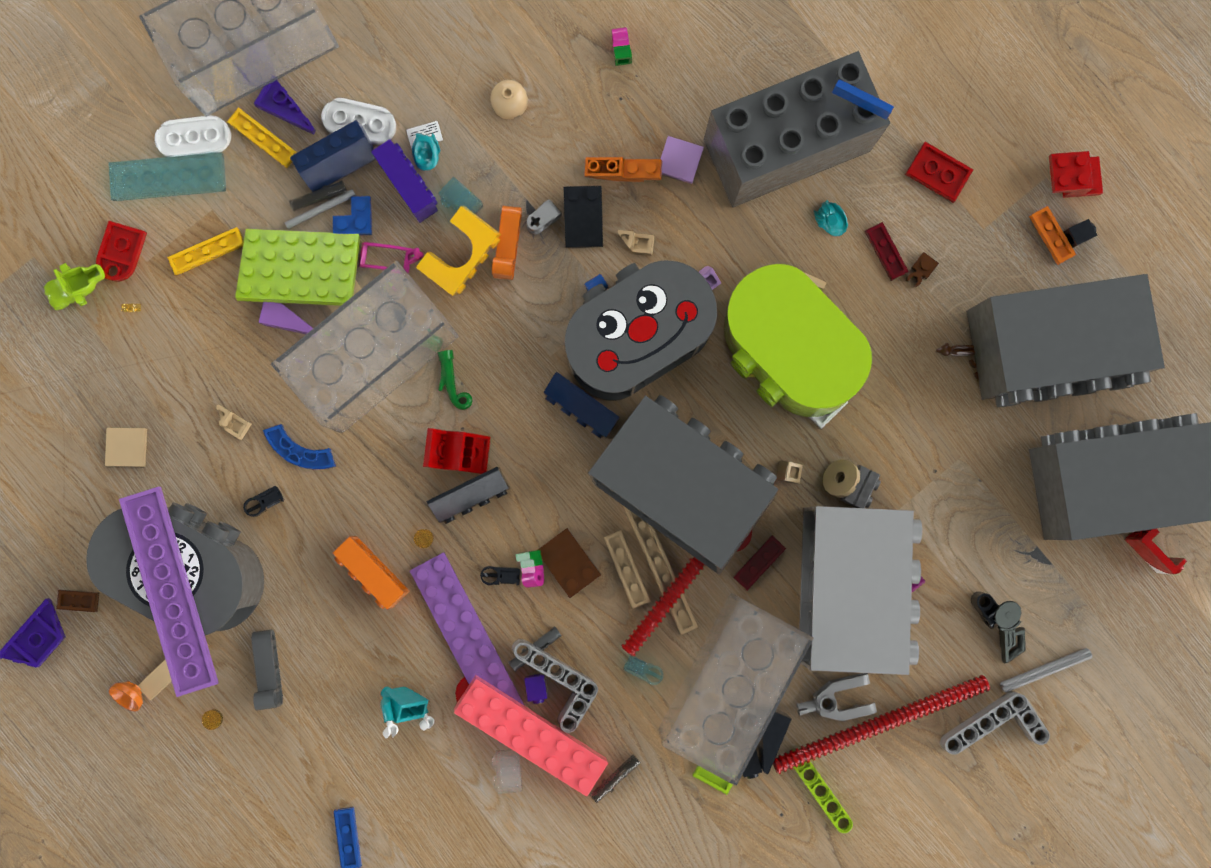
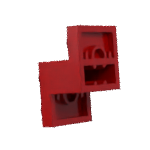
[1049,151,1103,198]
[423,428,491,474]

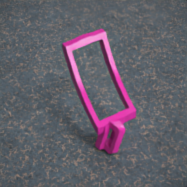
[359,242,424,273]

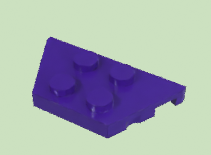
[0,598,66,668]

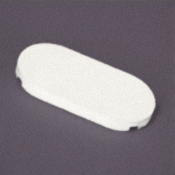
[321,98,396,145]
[154,115,231,159]

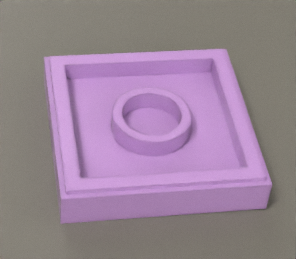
[661,136,704,184]

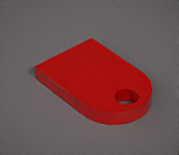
[96,221,147,282]

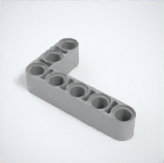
[512,639,598,733]
[940,691,1050,755]

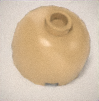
[490,79,528,120]

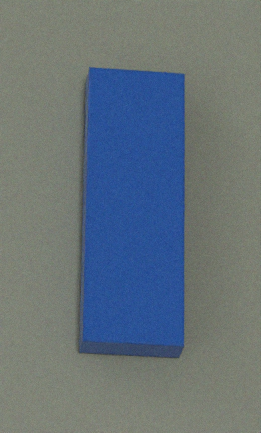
[832,80,894,120]
[333,807,362,868]

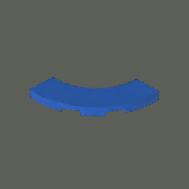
[263,424,336,469]

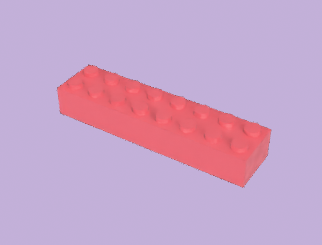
[454,675,608,797]

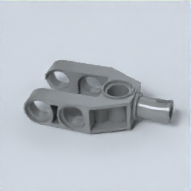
[796,673,877,721]

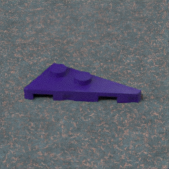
[254,74,316,135]

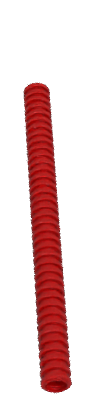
[621,557,706,657]
[773,675,990,774]

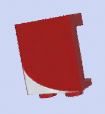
[1124,528,1187,575]

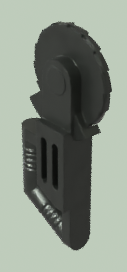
[994,601,1026,664]

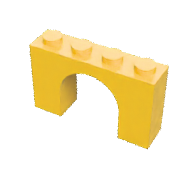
[416,206,501,296]

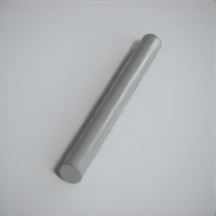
[285,189,356,229]

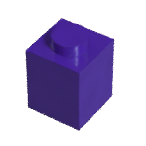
[524,673,548,704]

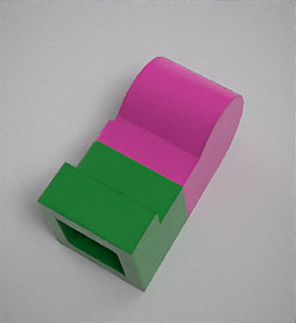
[611,27,632,66]
[515,550,544,588]

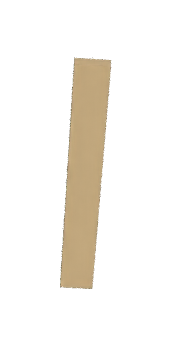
[623,506,698,635]

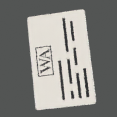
[406,121,443,149]

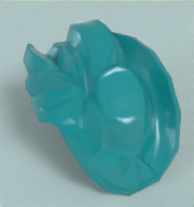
[412,133,441,171]
[813,200,848,237]

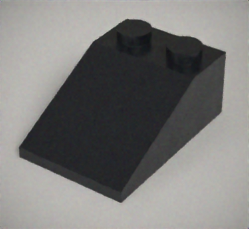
[563,186,603,248]
[756,704,792,774]

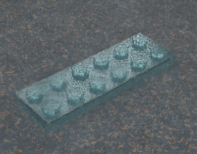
[109,152,226,201]

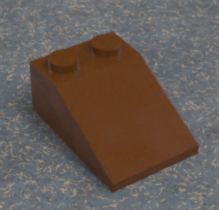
[538,528,601,598]

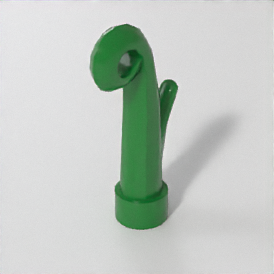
[438,350,473,410]

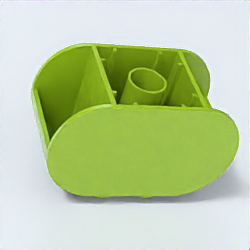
[724,264,872,417]

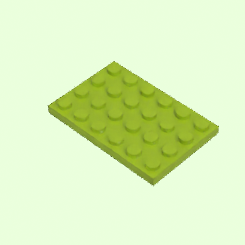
[235,229,360,306]

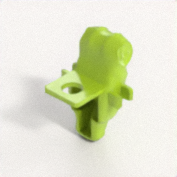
[44,263,105,310]

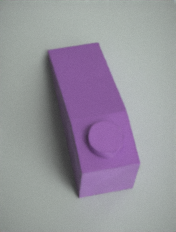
[259,302,320,337]

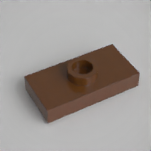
[56,590,100,612]

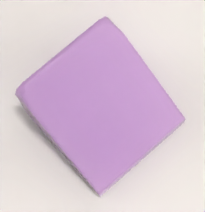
[699,266,721,290]

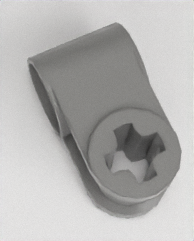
[527,199,562,235]

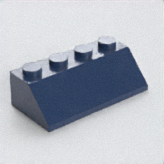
[290,120,376,194]
[543,372,620,439]

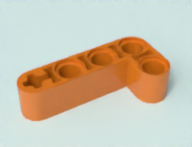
[492,206,522,280]

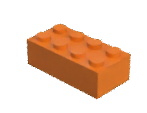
[333,536,410,610]

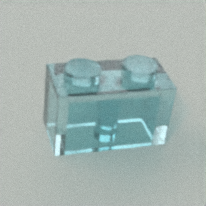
[438,176,483,214]

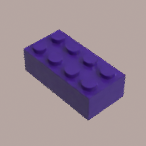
[371,139,438,223]

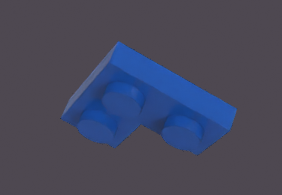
[333,196,372,235]

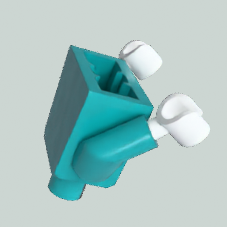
[380,686,434,738]

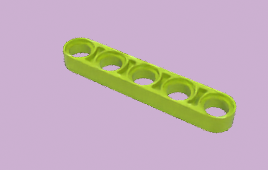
[792,749,853,833]

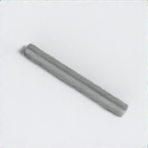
[1000,648,1092,693]

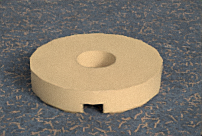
[823,459,860,498]

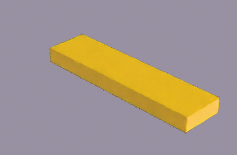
[227,107,297,168]
[167,227,244,276]

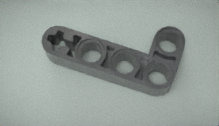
[251,629,283,711]

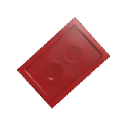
[905,142,974,203]

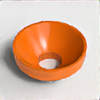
[109,681,143,712]

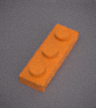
[1029,206,1077,265]

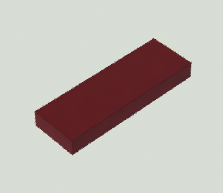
[865,222,909,281]
[733,535,787,591]

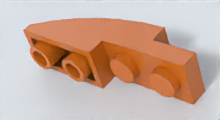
[584,157,663,182]

